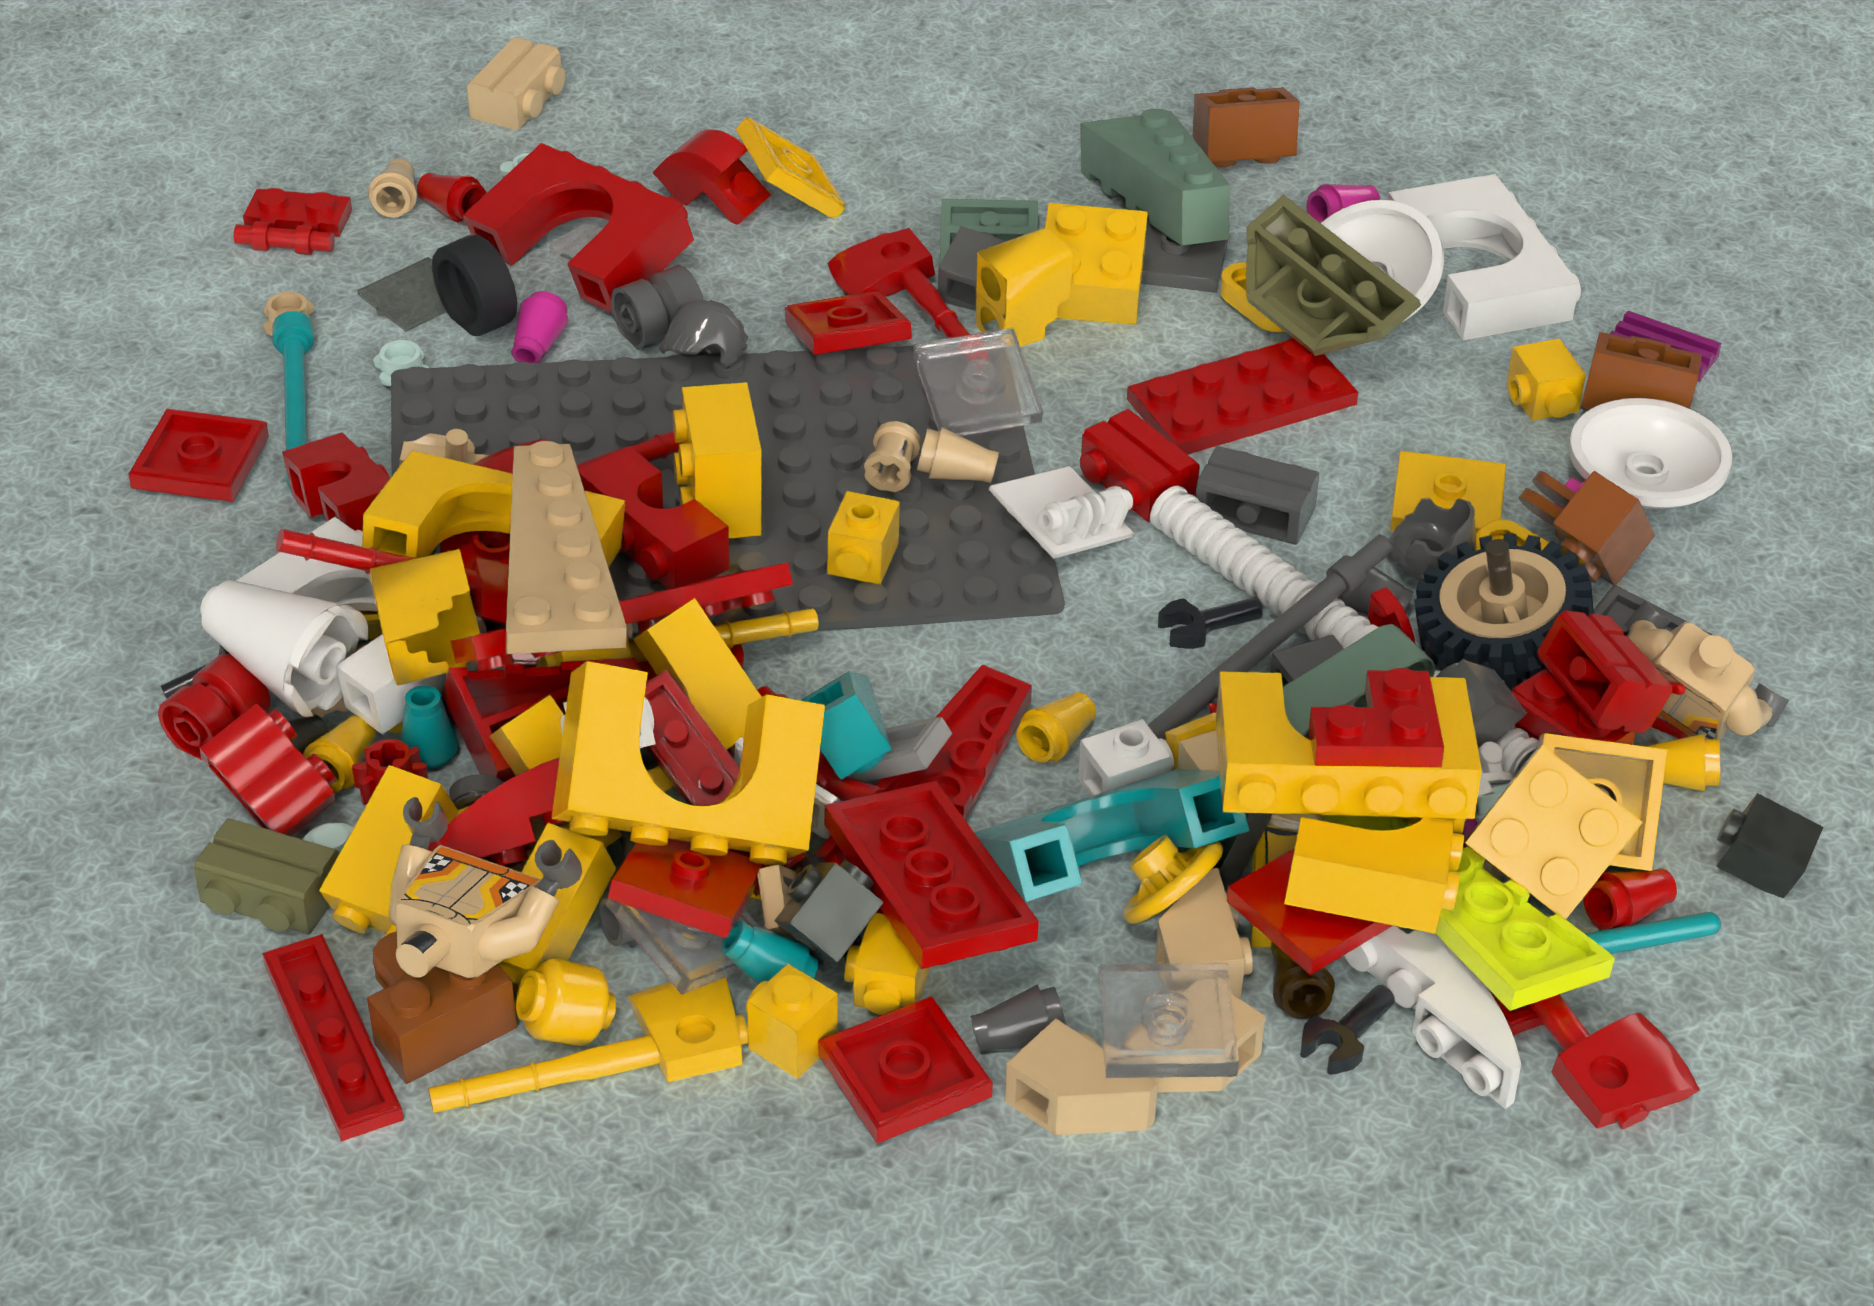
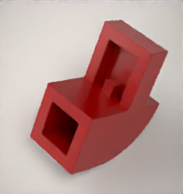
[652,129,771,225]

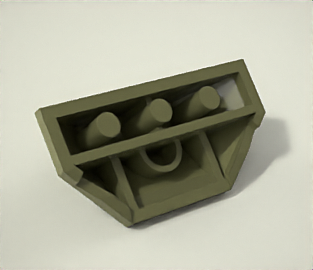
[1246,194,1421,356]

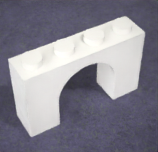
[1388,174,1581,340]
[236,517,487,735]

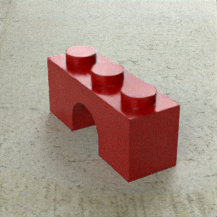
[282,432,391,532]
[578,446,729,589]

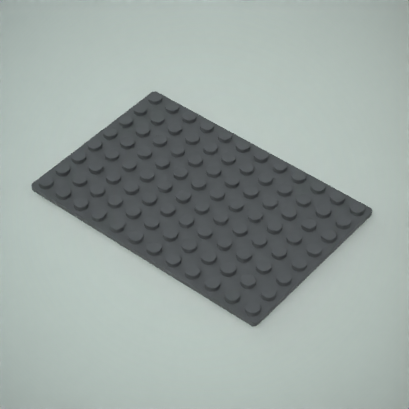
[391,341,1065,636]

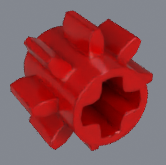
[352,739,428,805]

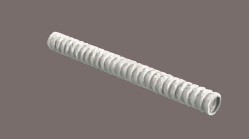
[1150,486,1539,778]

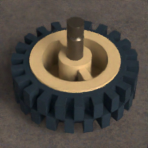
[1414,534,1594,691]

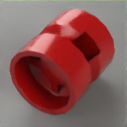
[158,654,271,761]

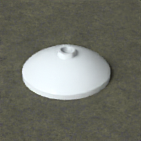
[1321,200,1444,322]
[1569,398,1732,509]

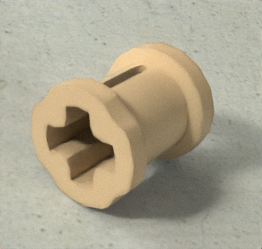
[864,421,922,492]

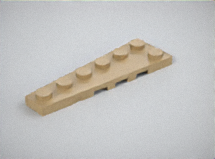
[506,441,627,654]

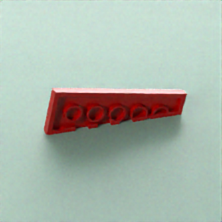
[450,562,793,671]
[798,664,1032,924]

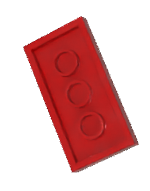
[1127,338,1358,455]
[824,781,1039,969]

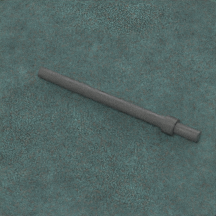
[1148,534,1393,740]

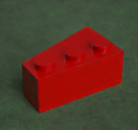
[442,658,641,782]

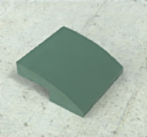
[939,199,1038,266]

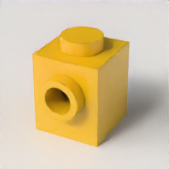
[1506,338,1586,421]
[827,491,900,585]
[844,913,930,1015]
[746,964,838,1079]

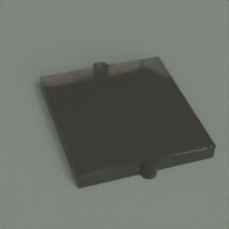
[357,257,447,332]

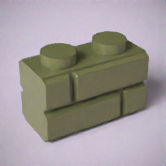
[194,818,340,935]

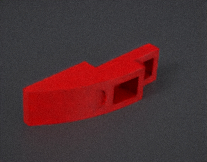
[428,757,570,868]

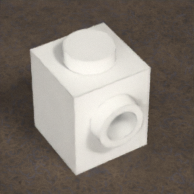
[1078,719,1174,796]

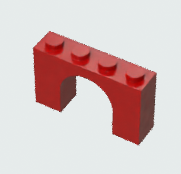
[463,143,694,314]

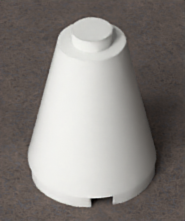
[200,580,368,717]

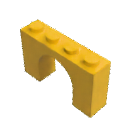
[362,450,625,568]
[489,598,761,848]
[552,661,825,865]
[1216,671,1482,819]
[319,765,616,994]
[1284,817,1465,934]

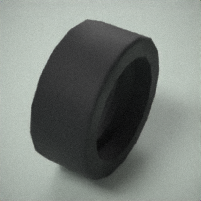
[432,234,518,336]

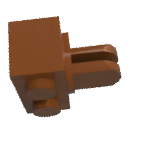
[1193,87,1300,167]
[1581,332,1702,410]
[1519,471,1655,585]
[367,931,517,1084]

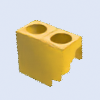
[976,228,1073,351]
[369,549,480,686]

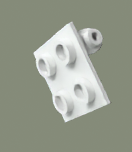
[989,466,1135,559]

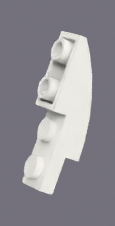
[1344,925,1521,1109]

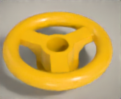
[1123,835,1223,924]

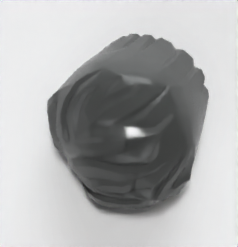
[659,299,748,368]
[1389,498,1477,581]

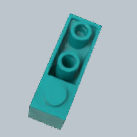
[800,671,892,780]

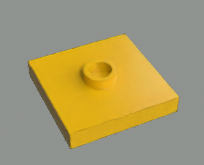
[735,117,846,218]
[1390,451,1506,534]

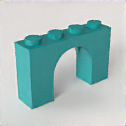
[974,769,1249,902]

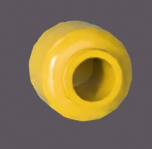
[516,958,616,1047]

